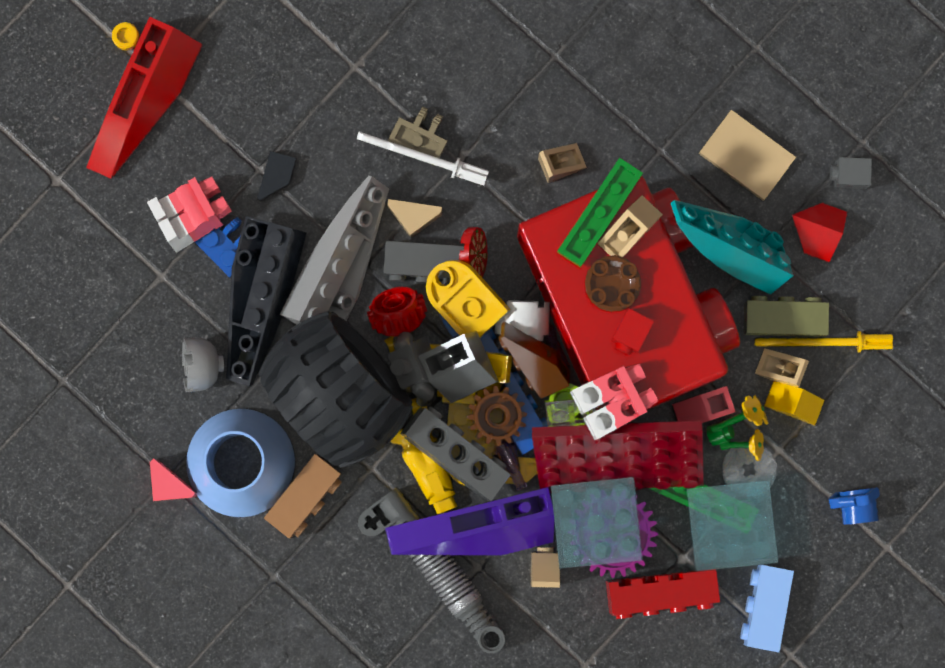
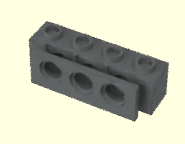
[400,407,511,501]

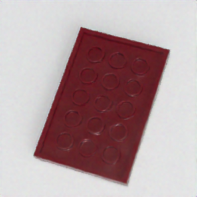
[532,421,704,494]

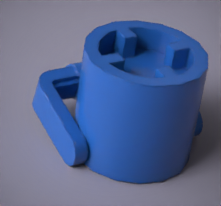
[828,487,880,525]

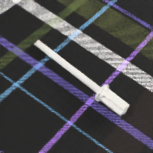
[357,132,489,186]

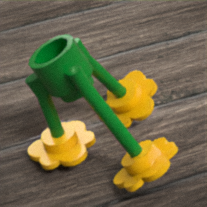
[707,395,769,461]

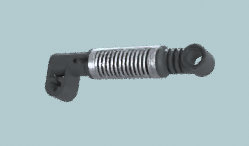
[358,488,506,653]

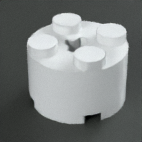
[495,300,550,341]

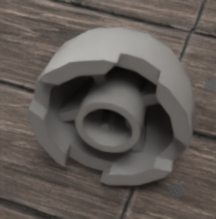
[182,338,224,392]

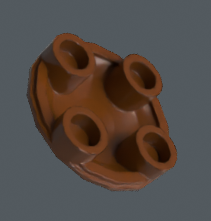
[585,255,641,312]

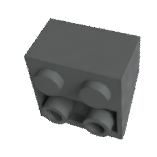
[418,331,499,403]

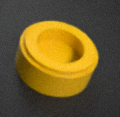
[112,22,140,51]

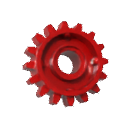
[367,287,427,337]

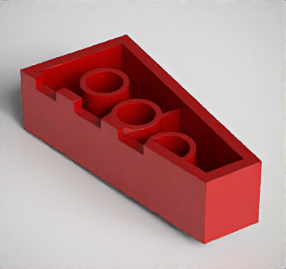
[606,569,720,619]

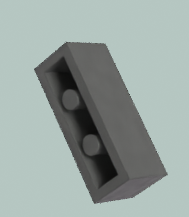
[384,241,464,285]

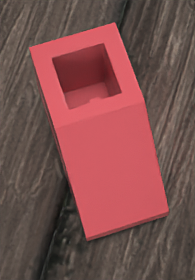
[672,386,736,423]

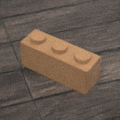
[264,454,342,539]

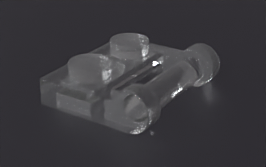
[545,400,596,427]

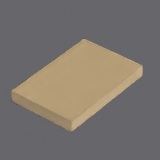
[699,110,796,201]

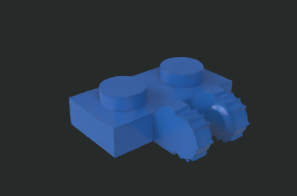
[195,217,242,279]

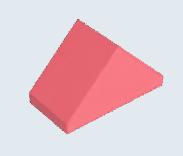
[150,458,197,501]

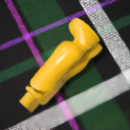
[390,428,457,515]

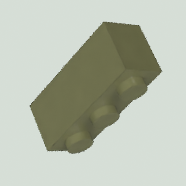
[744,296,829,337]

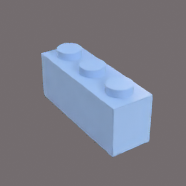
[740,564,794,652]

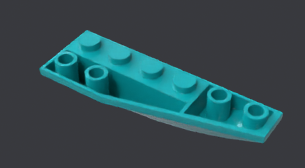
[671,200,794,294]

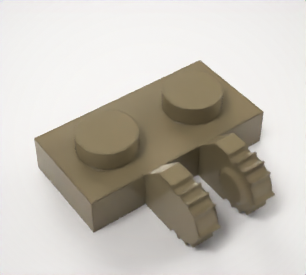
[388,107,448,166]

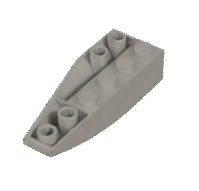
[280,176,389,325]

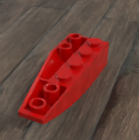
[86,17,202,179]

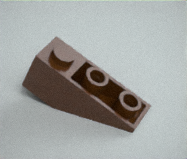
[499,322,570,399]

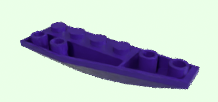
[385,487,555,555]

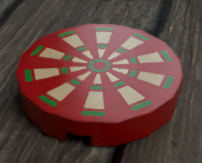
[459,227,488,277]

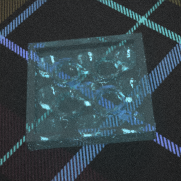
[551,477,643,569]
[686,480,778,571]

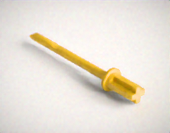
[754,331,893,353]

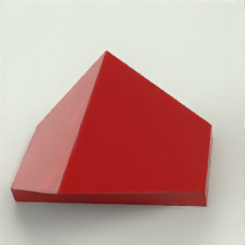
[792,203,847,262]

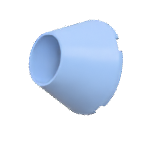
[186,409,295,517]

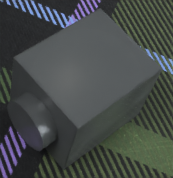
[830,157,872,189]

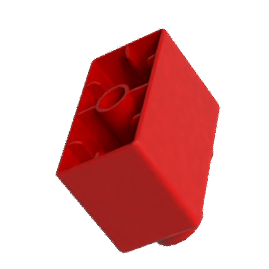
[517,176,740,412]

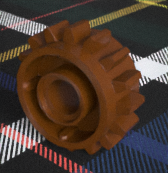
[466,386,527,446]

